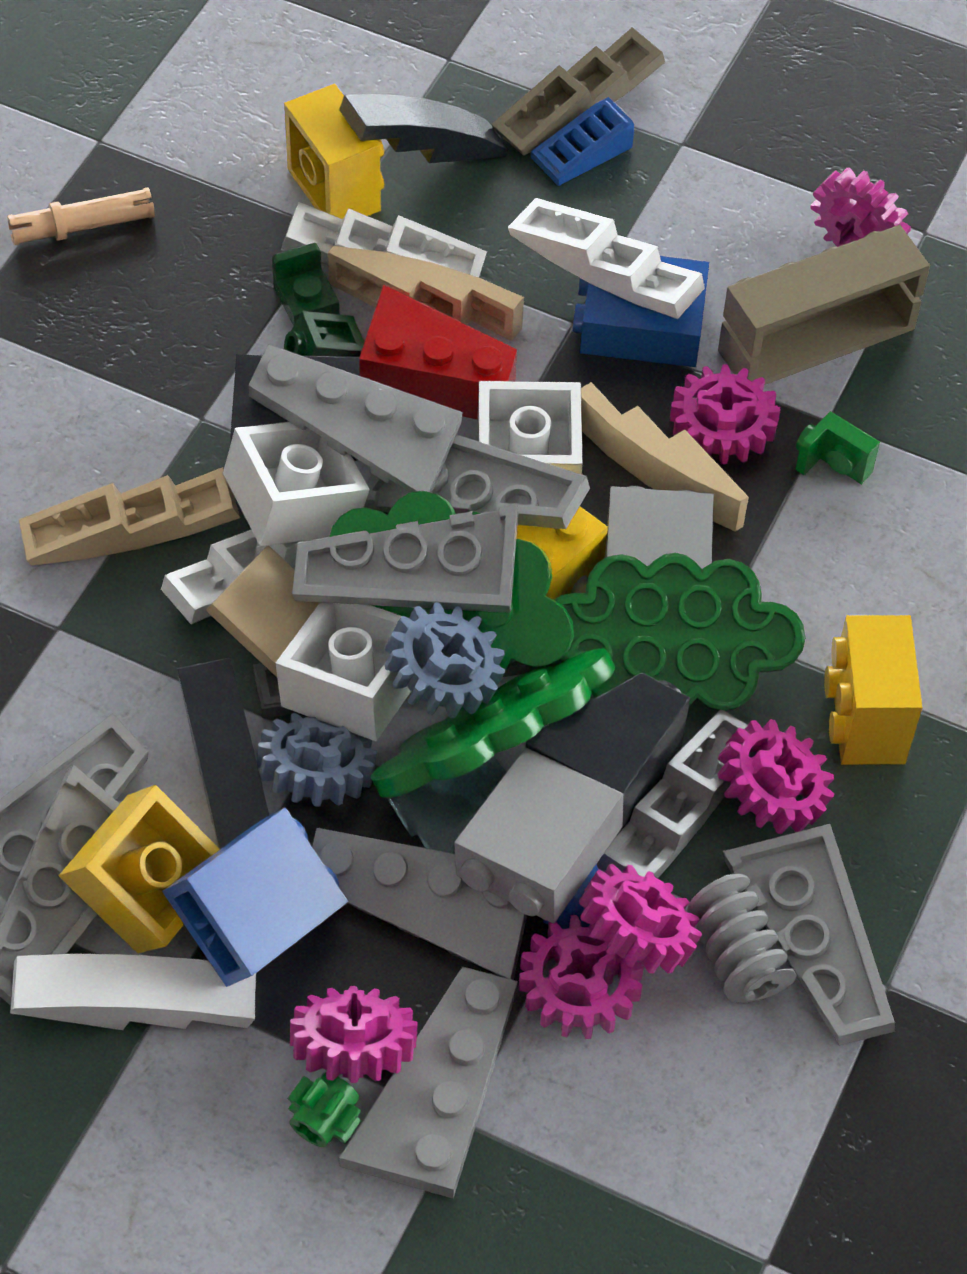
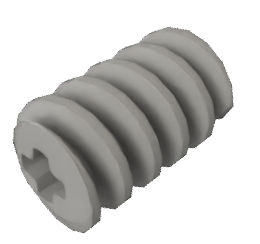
[687,874,797,1003]

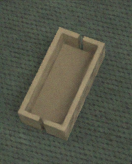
[718,225,930,385]

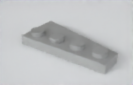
[249,344,463,493]
[364,434,590,529]
[292,503,519,613]
[0,713,148,916]
[0,765,120,1005]
[723,824,895,1046]
[312,828,527,980]
[339,967,518,1198]

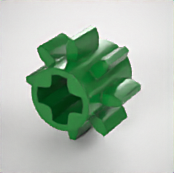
[287,1072,361,1147]

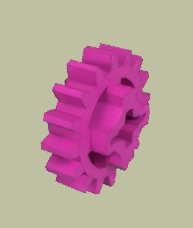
[810,168,911,247]
[670,364,780,464]
[717,719,834,834]
[579,864,702,974]
[519,915,644,1039]
[290,986,417,1083]

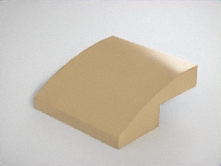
[206,545,320,677]

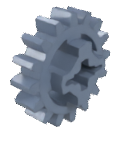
[384,603,505,718]
[256,713,377,806]

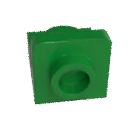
[795,411,880,485]

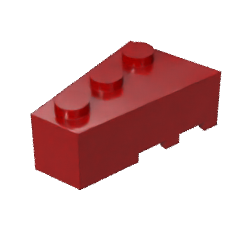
[359,284,517,420]

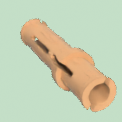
[7,187,155,246]

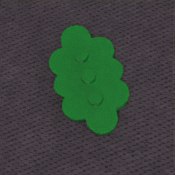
[330,491,574,672]
[554,553,806,711]
[370,648,615,798]

